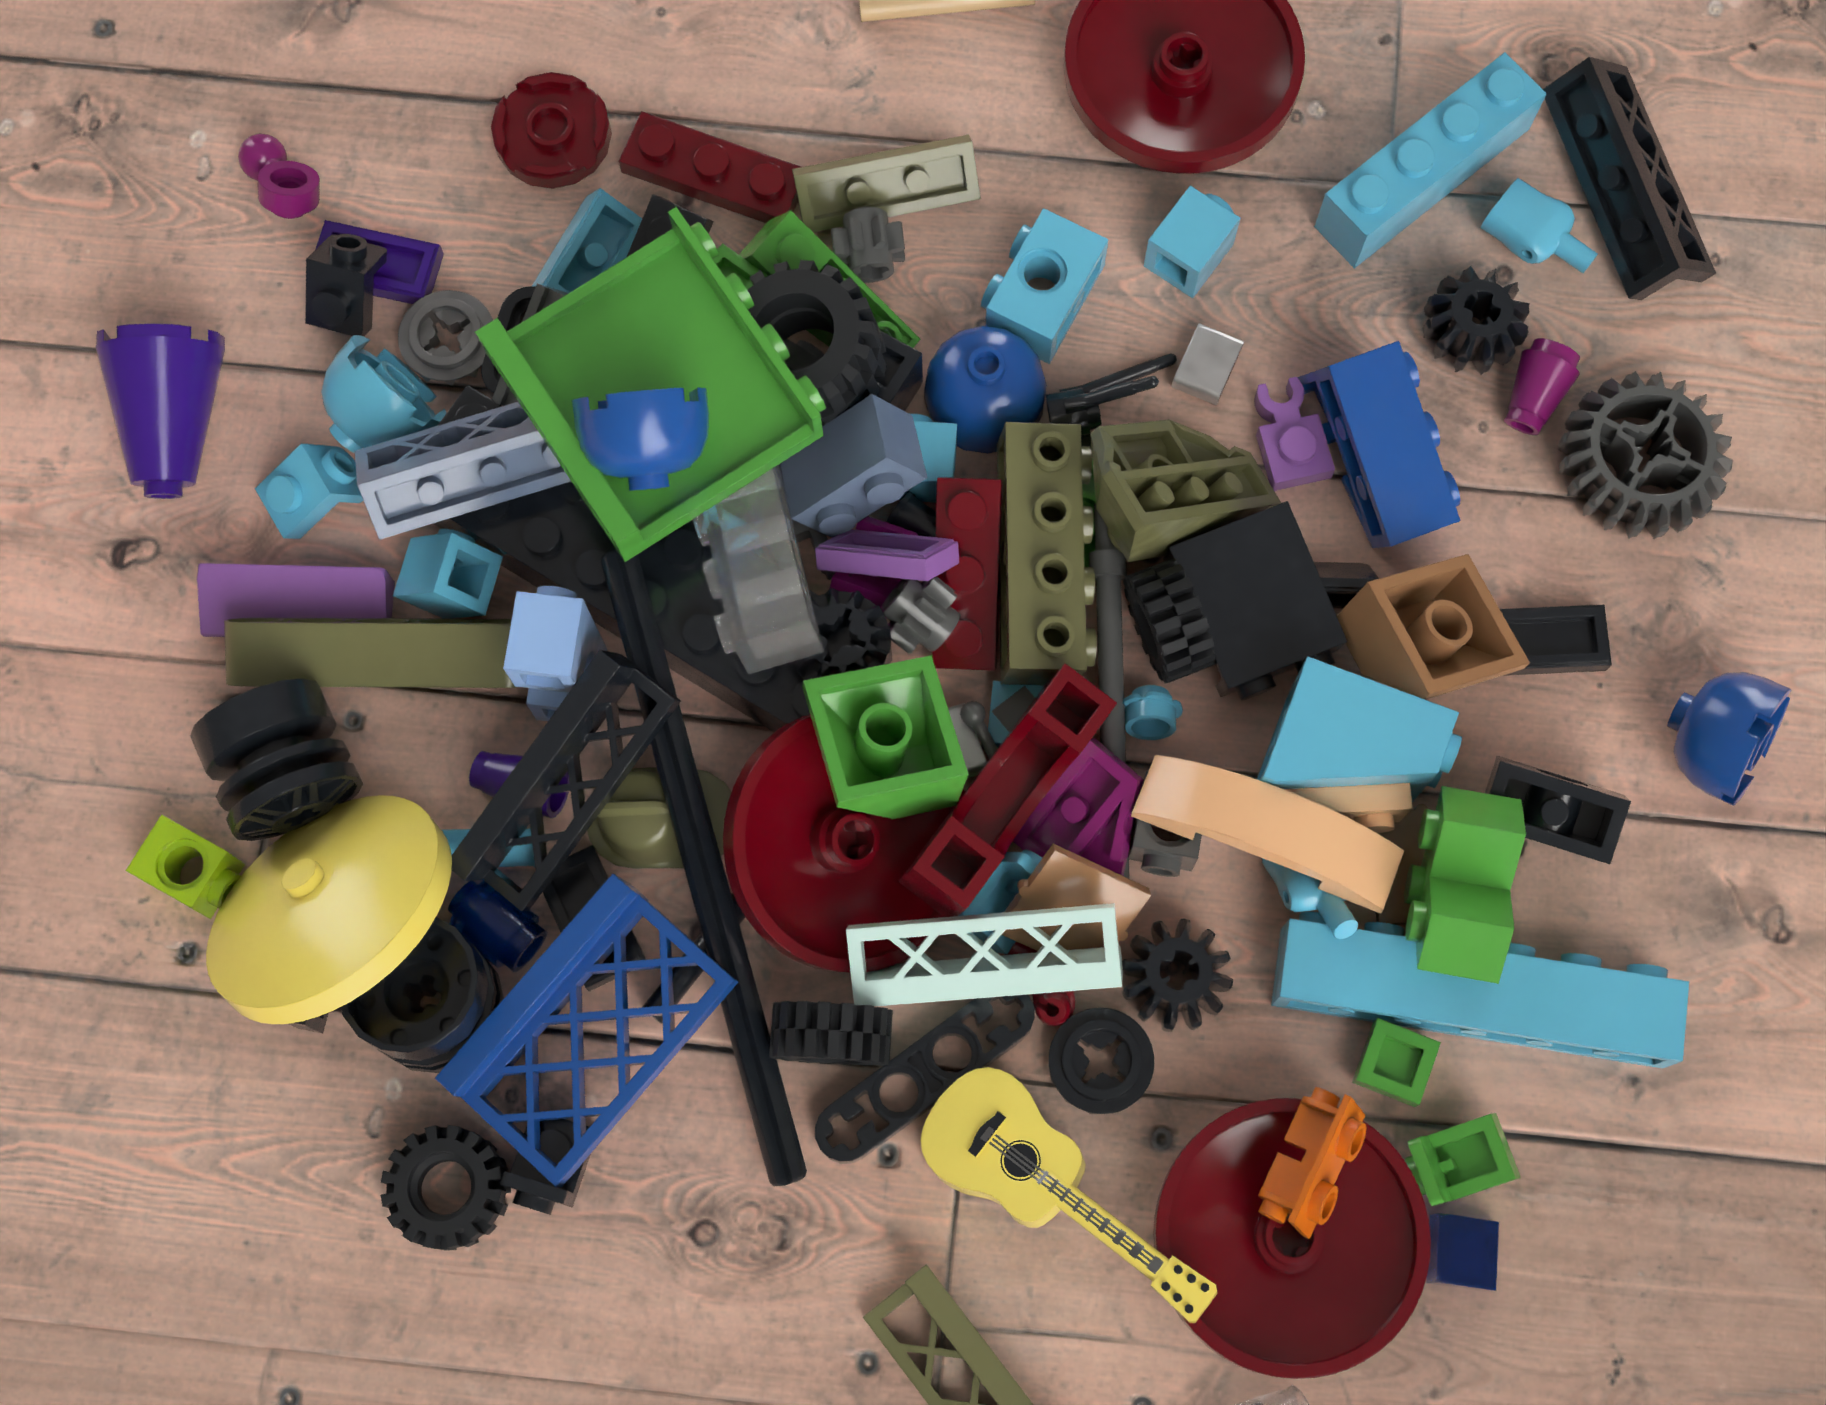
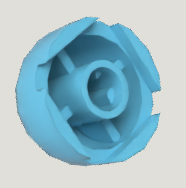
[321,335,447,453]

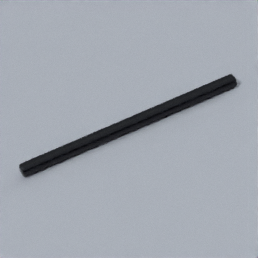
[601,550,807,1186]

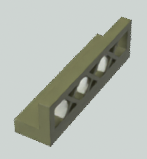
[863,1264,1033,1405]

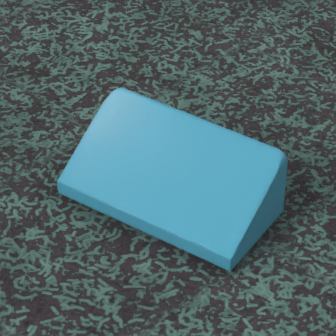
[532,188,642,293]

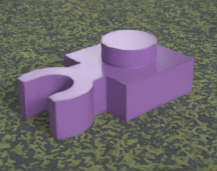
[1254,377,1335,491]

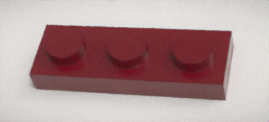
[618,111,801,223]
[932,477,1003,671]

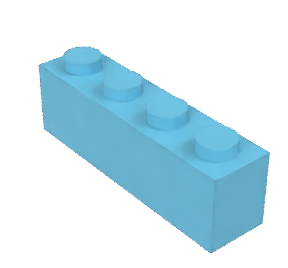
[1314,52,1547,269]

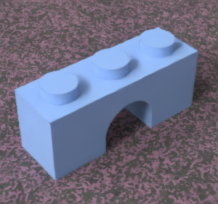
[503,586,608,721]

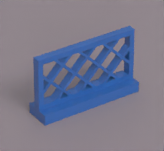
[435,873,738,1188]

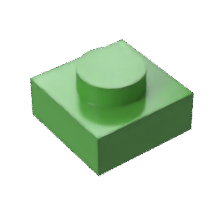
[1352,1018,1441,1107]

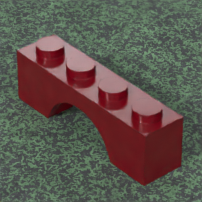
[898,663,1117,917]

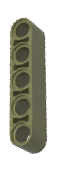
[224,618,516,688]

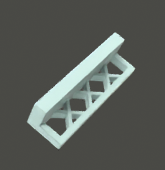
[846,903,1123,1006]

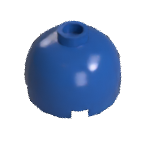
[924,326,1047,454]
[572,388,709,491]
[1667,672,1791,806]

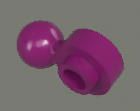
[238,133,320,219]

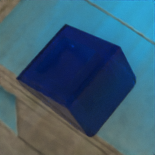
[1426,1213,1499,1291]

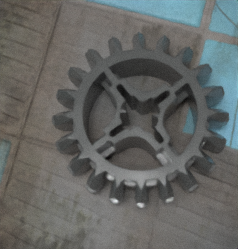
[1558,371,1733,539]

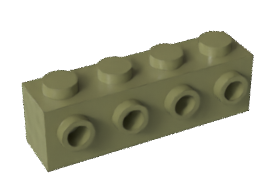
[997,422,1097,685]

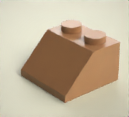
[1337,554,1530,700]

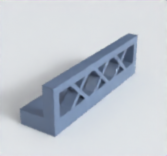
[355,402,571,540]

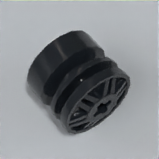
[190,678,363,841]
[341,917,504,1073]

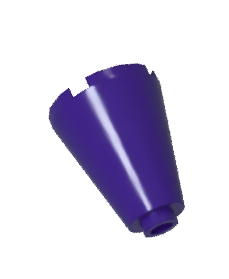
[96,324,225,499]

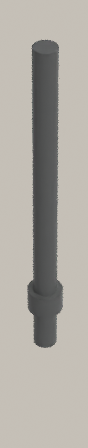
[1089,503,1130,879]

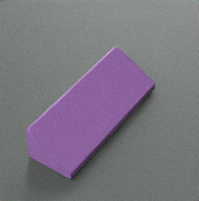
[197,563,395,637]

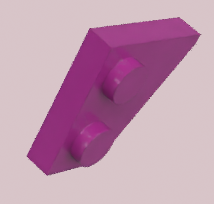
[1013,738,1144,876]

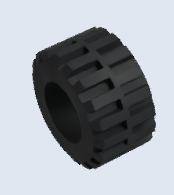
[748,260,886,426]

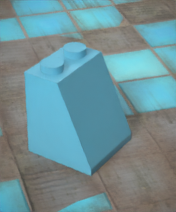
[1257,656,1462,802]

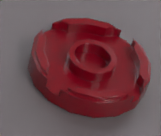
[491,72,612,189]

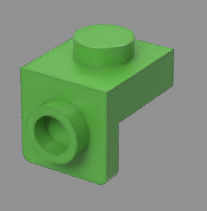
[1405,1113,1521,1206]

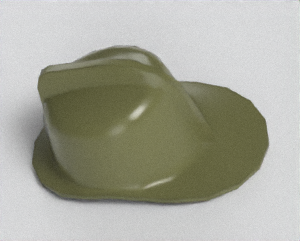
[587,767,731,869]

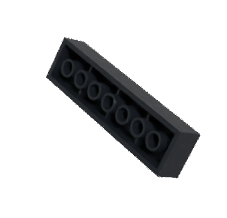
[433,385,892,732]

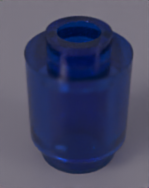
[448,880,547,972]

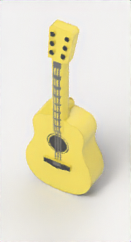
[920,1067,1217,1323]

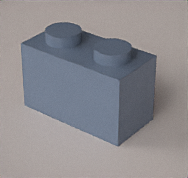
[780,394,928,538]

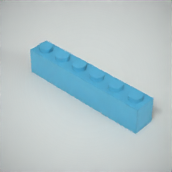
[1271,912,1689,1069]

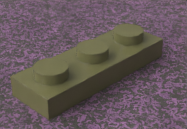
[792,134,981,232]

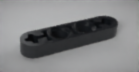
[815,994,1035,1164]

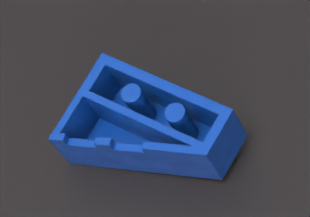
[1297,341,1461,548]

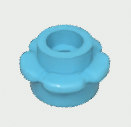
[1123,685,1183,740]

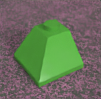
[802,655,969,819]

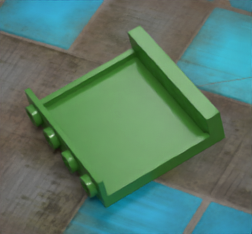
[475,207,826,562]

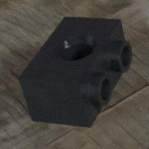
[1485,756,1631,864]

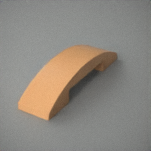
[1131,755,1404,913]

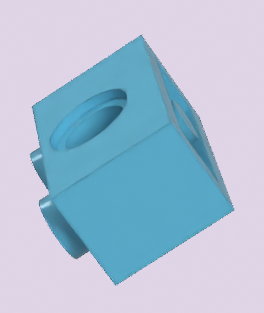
[981,208,1109,364]

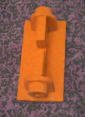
[1258,1087,1366,1239]

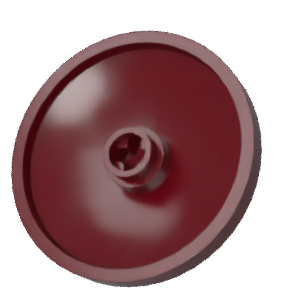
[1064,0,1305,174]
[723,714,965,973]
[1153,1098,1431,1379]

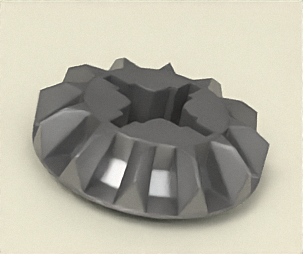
[398,290,493,386]

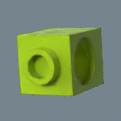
[125,814,245,919]

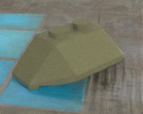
[1090,420,1281,562]

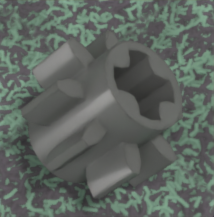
[831,207,905,283]
[881,576,961,654]

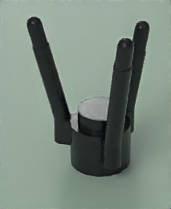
[1045,353,1177,450]

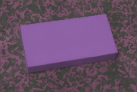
[815,529,959,581]

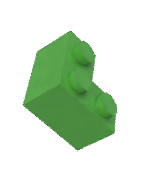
[1404,786,1526,984]

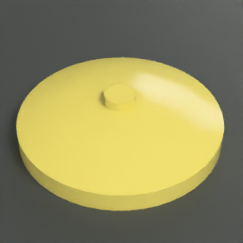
[206,795,452,1024]

